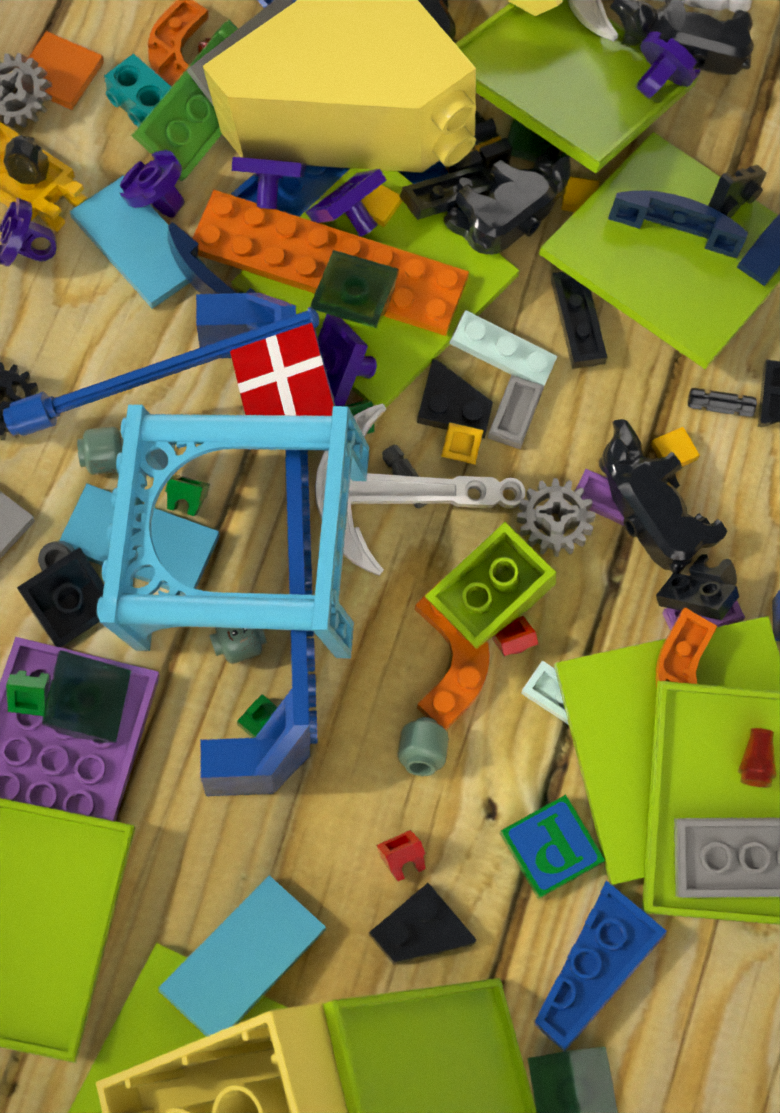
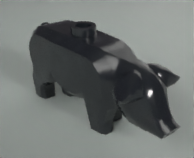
[610,0,754,75]
[443,146,571,254]
[598,419,728,574]

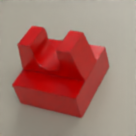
[376,830,426,882]

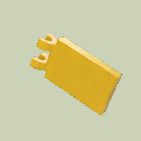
[0,122,87,232]

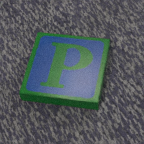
[500,795,605,900]

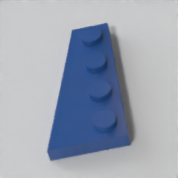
[534,881,667,1052]

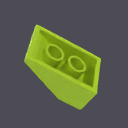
[425,522,556,649]

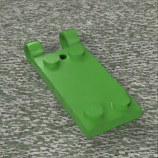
[131,19,238,181]

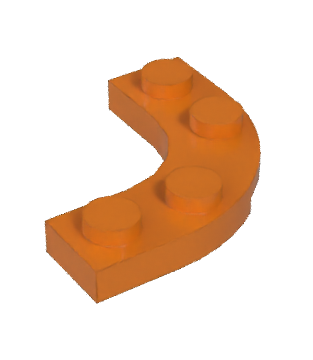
[148,0,209,87]
[415,581,490,730]
[655,608,717,689]

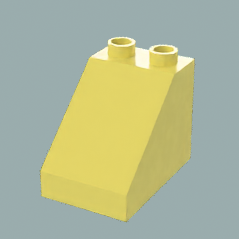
[203,0,476,173]
[96,991,398,1113]

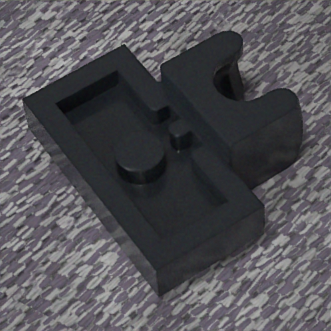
[656,554,739,620]

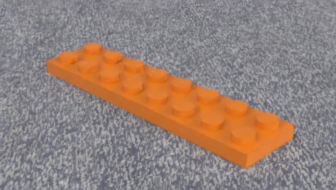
[192,190,469,336]

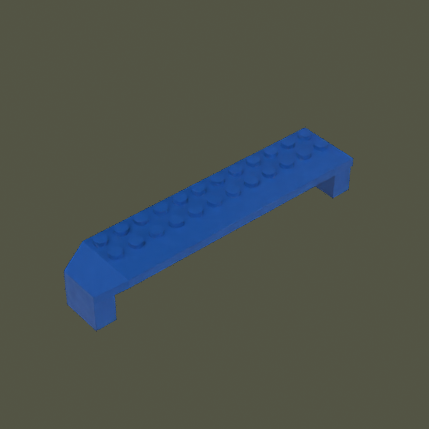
[196,293,318,796]

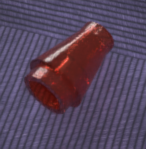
[738,728,777,788]

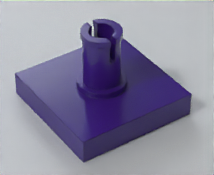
[232,157,306,209]
[306,169,387,236]
[318,313,377,406]

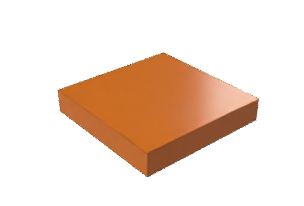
[27,31,104,110]

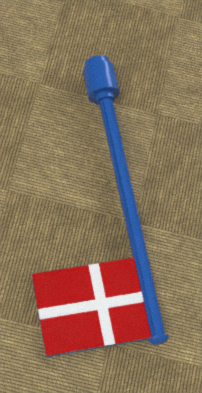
[3,307,335,450]

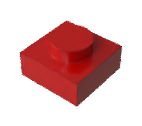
[492,616,538,656]

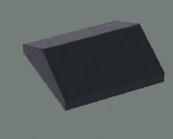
[16,547,104,648]

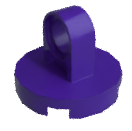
[636,31,700,99]
[120,150,185,218]
[0,198,57,267]

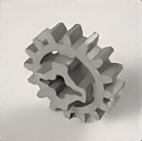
[0,53,52,128]
[517,478,595,557]

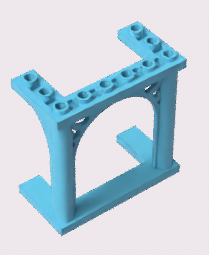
[97,405,370,659]

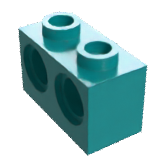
[104,53,171,127]

